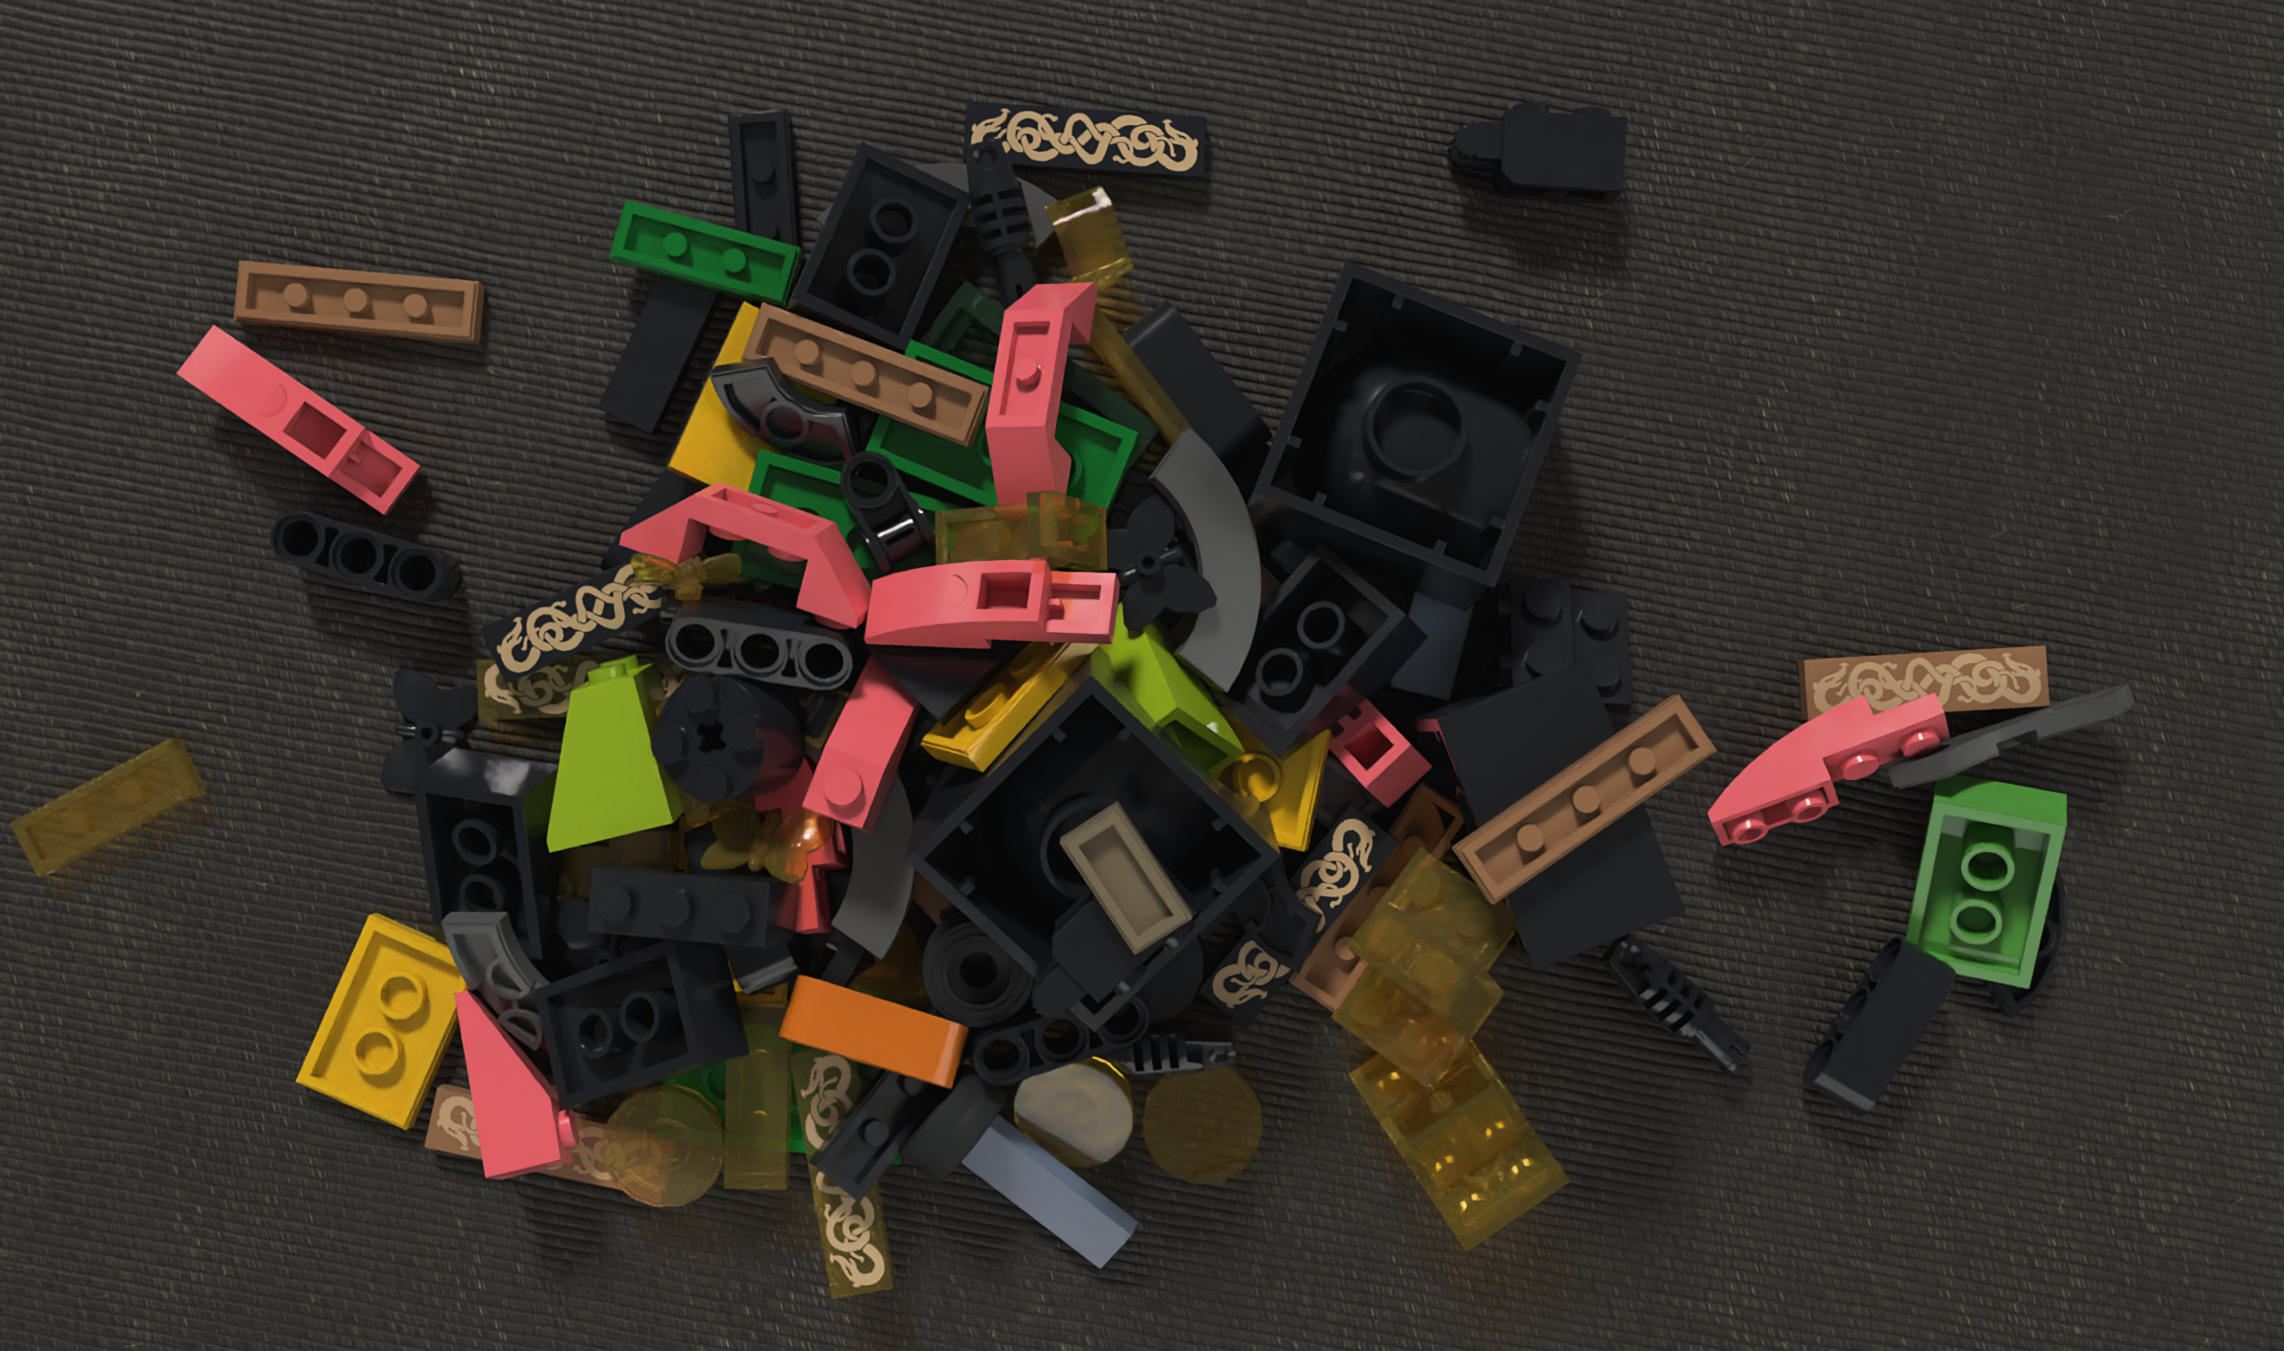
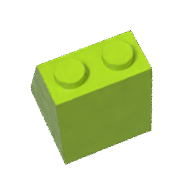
[1098,602,1245,776]
[546,655,689,853]

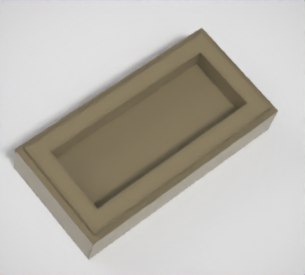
[1060,801,1192,955]

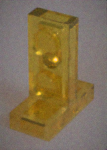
[935,490,1108,572]

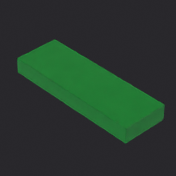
[609,199,804,309]

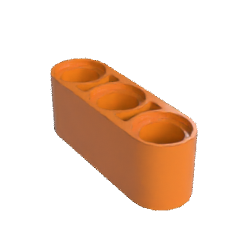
[778,975,970,1089]

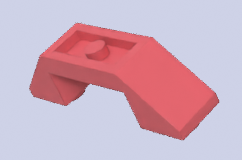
[985,282,1098,517]
[619,482,872,629]

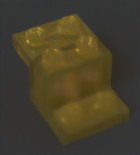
[1331,848,1517,1093]
[1348,1007,1570,1252]

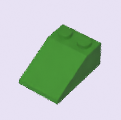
[1905,774,2067,989]

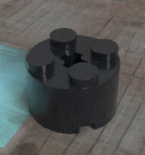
[651,674,806,803]

